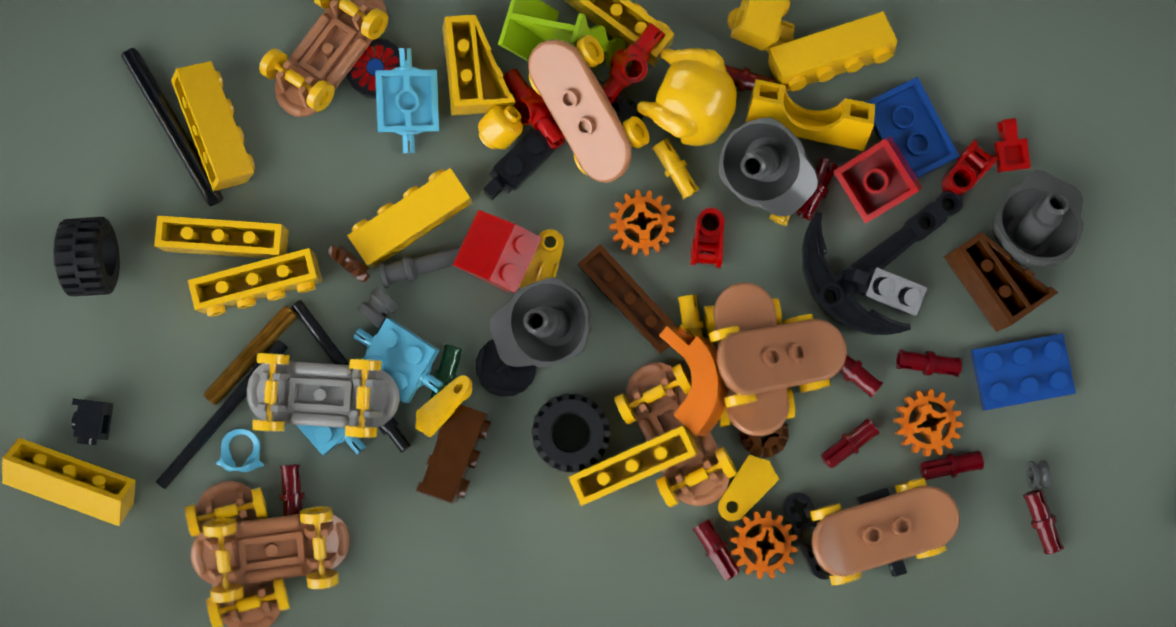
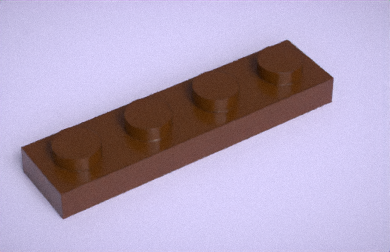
[577,244,678,355]

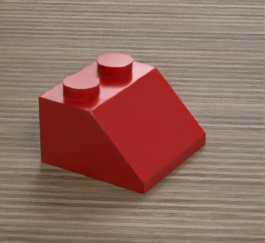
[452,210,542,293]

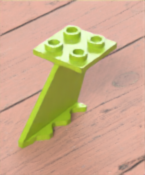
[498,0,632,68]

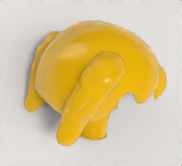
[637,48,737,146]

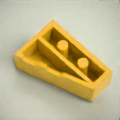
[442,15,515,116]

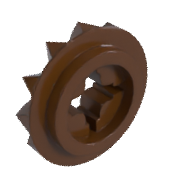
[327,244,370,282]
[739,421,789,458]

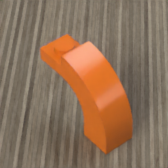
[659,326,728,436]

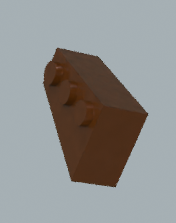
[944,232,1059,332]
[416,404,491,503]

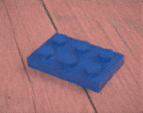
[866,77,960,178]
[970,333,1076,411]

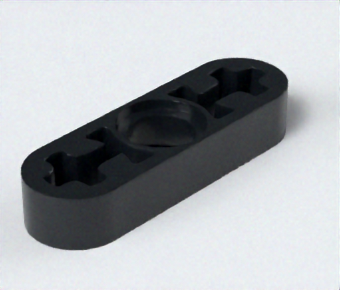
[783,493,830,579]

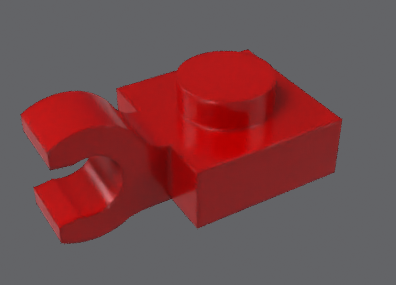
[993,118,1031,173]

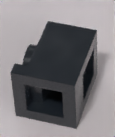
[71,398,114,445]

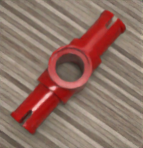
[602,22,665,105]
[503,68,566,149]

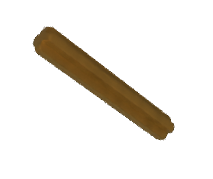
[203,306,297,405]

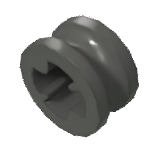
[1026,460,1051,489]

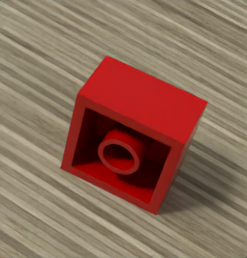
[833,136,923,224]

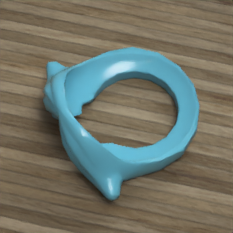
[215,428,264,472]

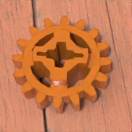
[609,190,675,257]
[893,389,963,456]
[729,511,798,579]

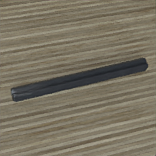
[121,48,223,206]

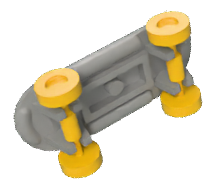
[246,353,400,438]

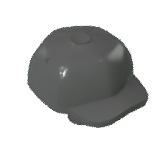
[718,117,819,217]
[993,170,1084,267]
[490,277,592,368]

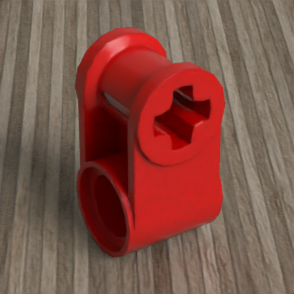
[941,139,998,196]
[690,208,725,269]

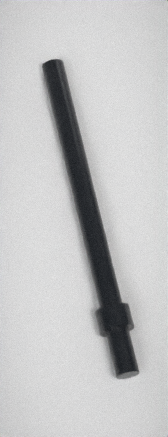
[292,300,411,453]
[156,340,288,489]

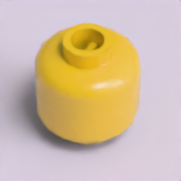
[478,105,523,150]

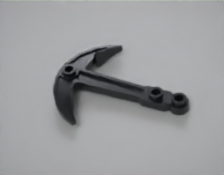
[802,191,963,335]

